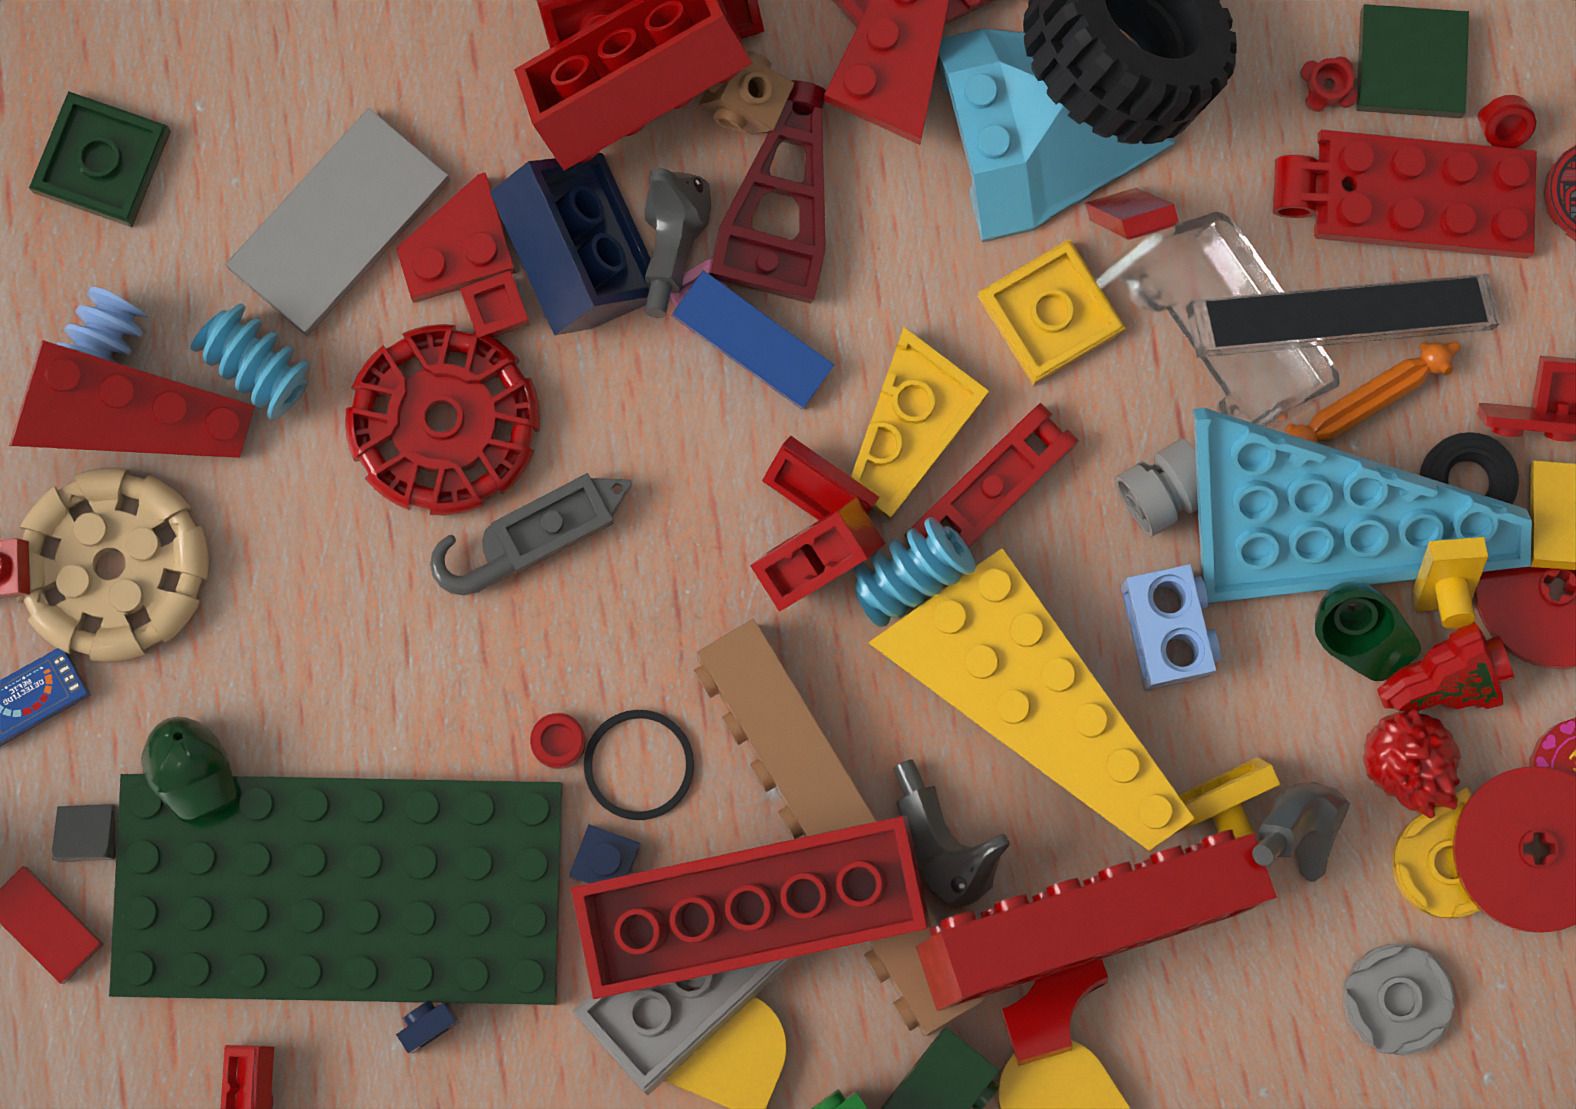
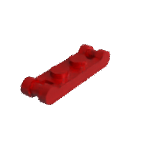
[904,403,1079,548]

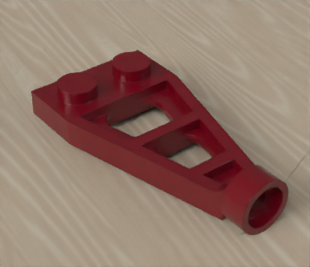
[708,80,826,304]

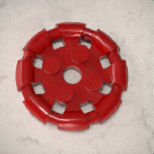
[345,324,540,516]

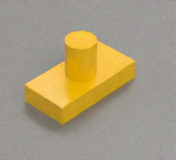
[1411,537,1488,629]
[1178,757,1280,839]

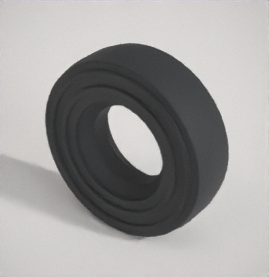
[1419,432,1519,504]

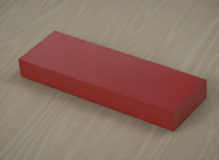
[1085,188,1179,240]

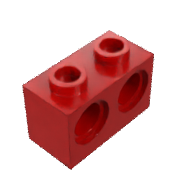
[750,497,886,612]

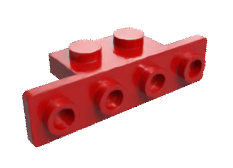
[1477,355,1576,442]

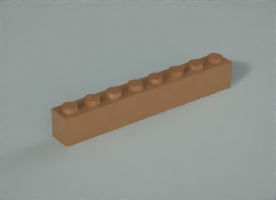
[693,618,984,1036]

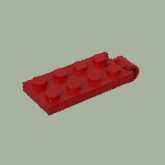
[1273,129,1537,259]

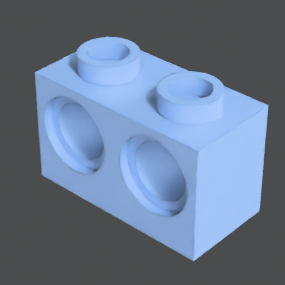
[1120,564,1221,691]

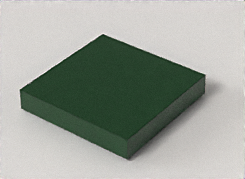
[1356,4,1469,118]
[29,91,171,227]

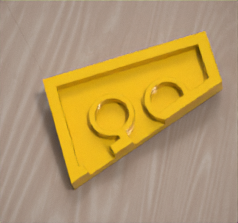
[851,326,989,521]

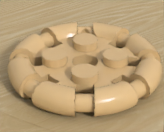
[16,468,209,662]

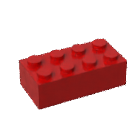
[514,0,752,171]

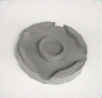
[1342,944,1455,1055]

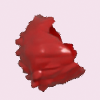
[1363,709,1461,819]

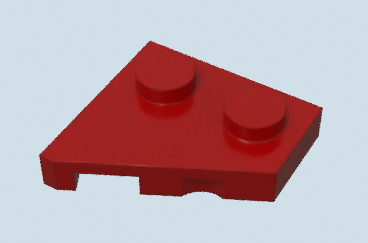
[396,172,516,303]

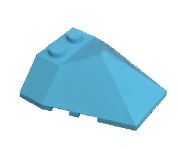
[937,29,1175,242]

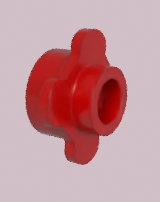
[1300,56,1358,112]

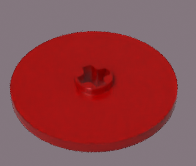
[1474,513,1576,669]
[1452,766,1576,933]

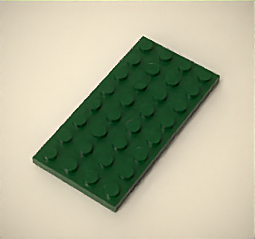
[109,774,563,1005]

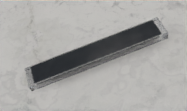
[1186,274,1501,358]

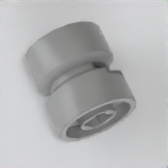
[1115,438,1198,537]

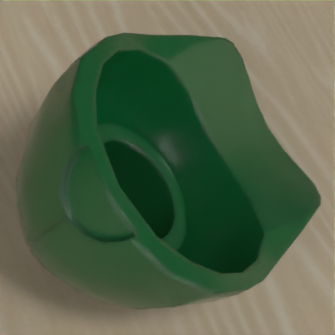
[1315,581,1421,681]
[141,716,237,823]

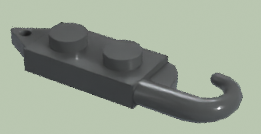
[430,473,632,596]

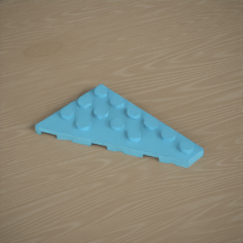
[1193,408,1532,603]

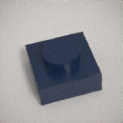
[569,824,641,884]
[396,1000,460,1053]

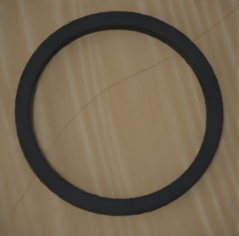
[584,710,694,820]

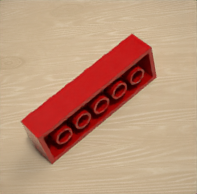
[570,816,931,999]
[916,829,1277,1011]

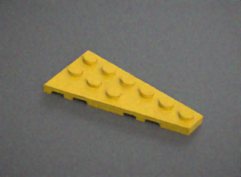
[868,548,1195,852]

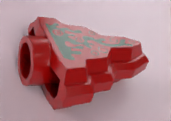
[1377,622,1515,711]

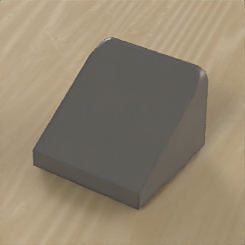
[52,804,115,862]

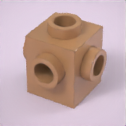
[699,50,794,135]

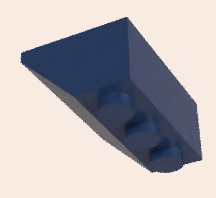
[490,153,651,336]

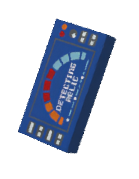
[0,648,91,746]

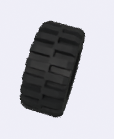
[1023,0,1237,144]

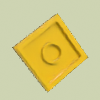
[977,239,1126,385]

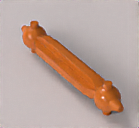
[1285,341,1461,443]

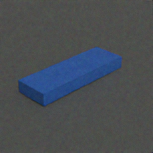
[671,270,834,410]

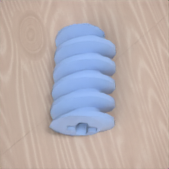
[55,286,149,363]

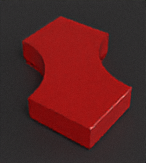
[1002,959,1108,1066]

